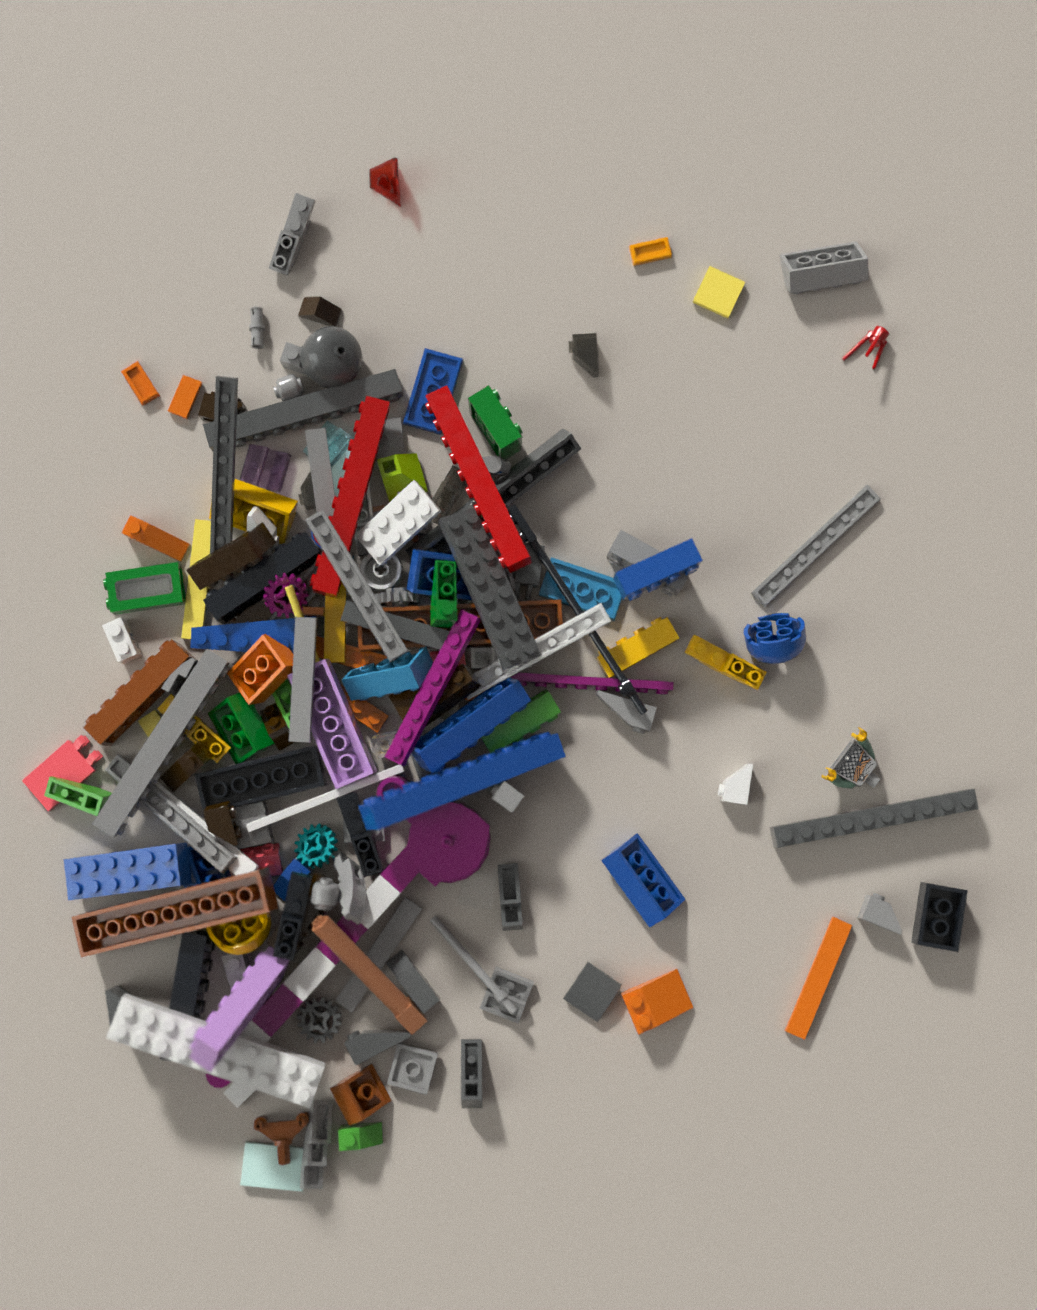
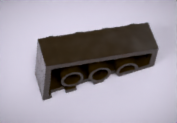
[186,522,276,590]
[388,664,482,727]

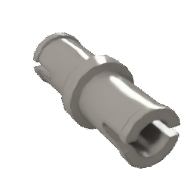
[249,307,265,349]

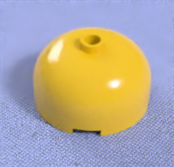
[207,912,271,955]

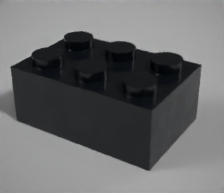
[911,882,968,952]

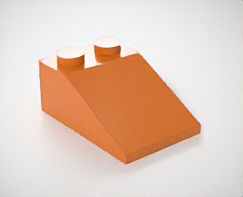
[621,969,693,1035]

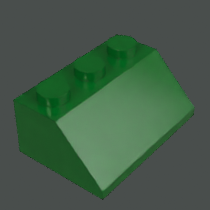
[208,692,274,764]

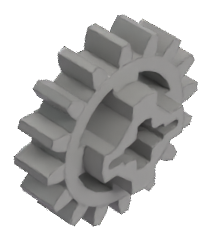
[375,587,419,607]

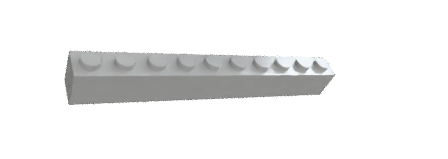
[92,649,230,837]

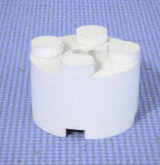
[360,553,403,592]

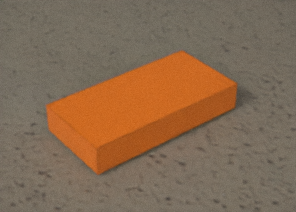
[121,361,160,406]
[168,375,203,419]

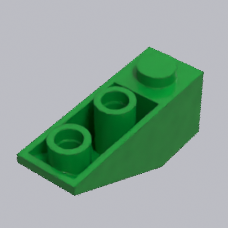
[430,560,457,628]

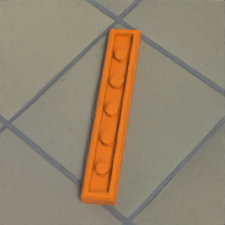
[785,916,852,1040]

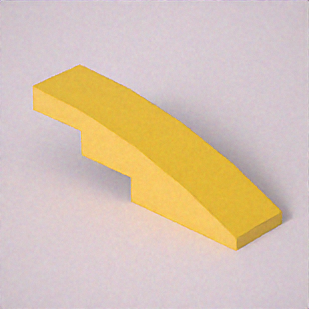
[324,583,347,663]

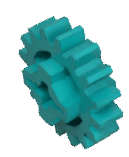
[294,823,338,869]

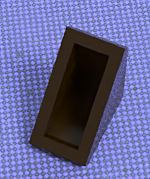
[298,297,342,326]

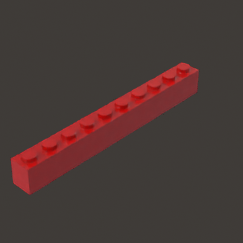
[425,385,532,573]
[310,396,390,598]

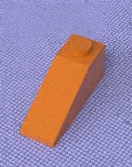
[122,515,190,562]

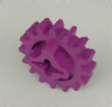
[263,573,309,618]

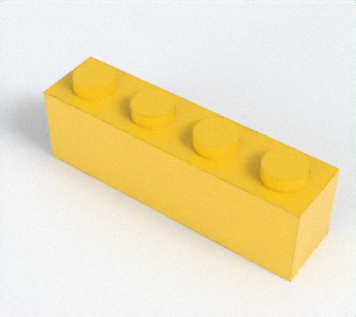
[596,617,679,678]

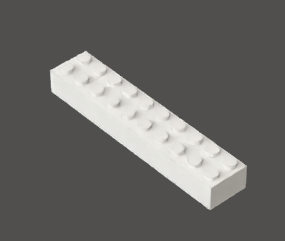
[106,993,325,1108]

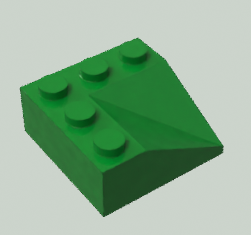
[468,385,523,459]

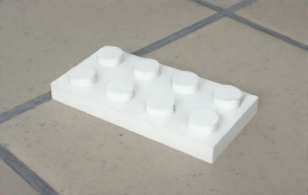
[355,480,441,566]

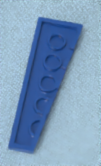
[190,616,317,654]

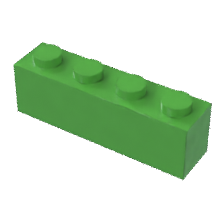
[481,689,561,753]

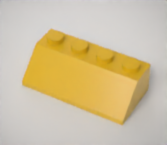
[209,479,298,544]

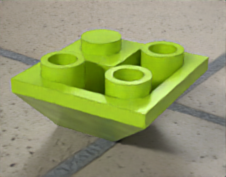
[377,453,428,502]

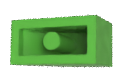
[338,1122,383,1151]

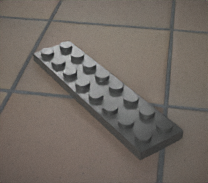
[438,508,541,671]

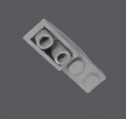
[269,193,315,275]
[332,850,366,924]

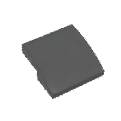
[563,962,622,1022]

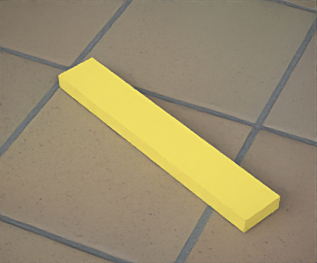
[181,519,211,640]

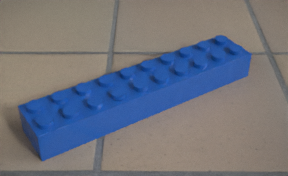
[358,731,566,830]

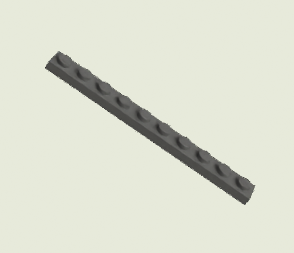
[210,376,238,581]

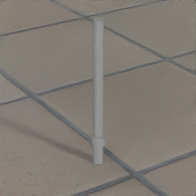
[430,916,518,1015]

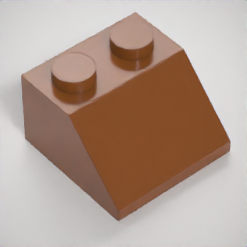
[330,1064,391,1126]

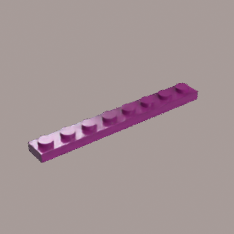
[384,610,481,767]
[511,673,674,695]

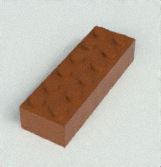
[83,639,195,746]

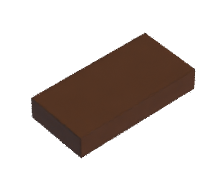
[303,607,325,617]

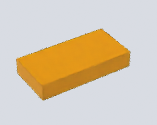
[629,237,672,266]

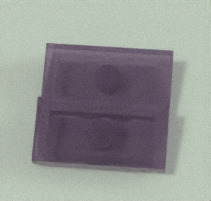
[239,444,291,493]

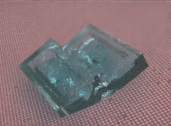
[303,420,354,469]

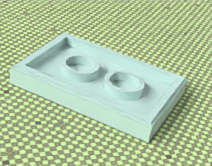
[240,1141,303,1192]

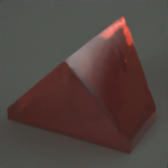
[369,157,401,207]

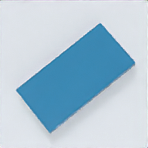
[538,557,622,621]

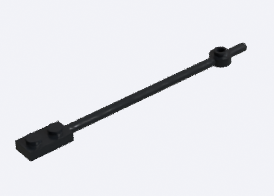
[508,505,648,715]

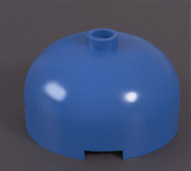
[744,613,806,664]

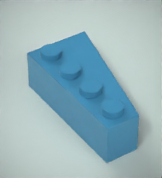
[342,646,433,701]

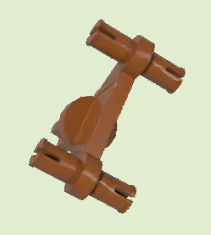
[254,1112,309,1165]

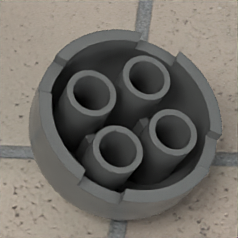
[300,326,362,388]

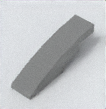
[300,1100,333,1189]

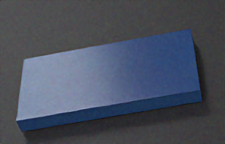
[403,348,463,435]

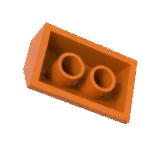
[227,634,294,705]

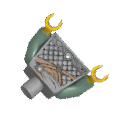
[821,727,881,789]

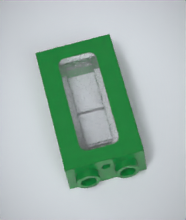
[103,562,186,615]

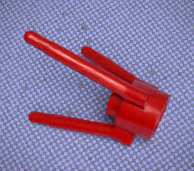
[842,326,889,369]

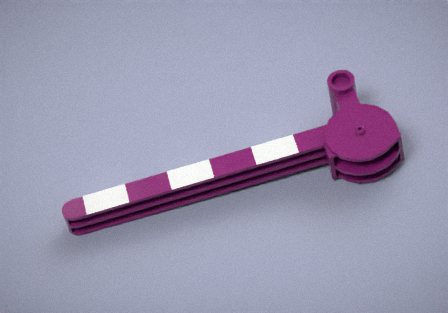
[206,775,491,1088]

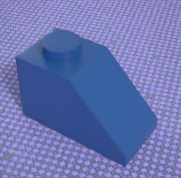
[273,858,313,901]

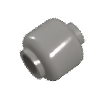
[273,374,304,401]
[311,878,339,910]

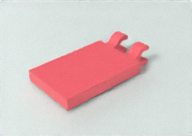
[22,735,103,811]

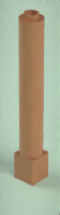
[312,915,427,1035]

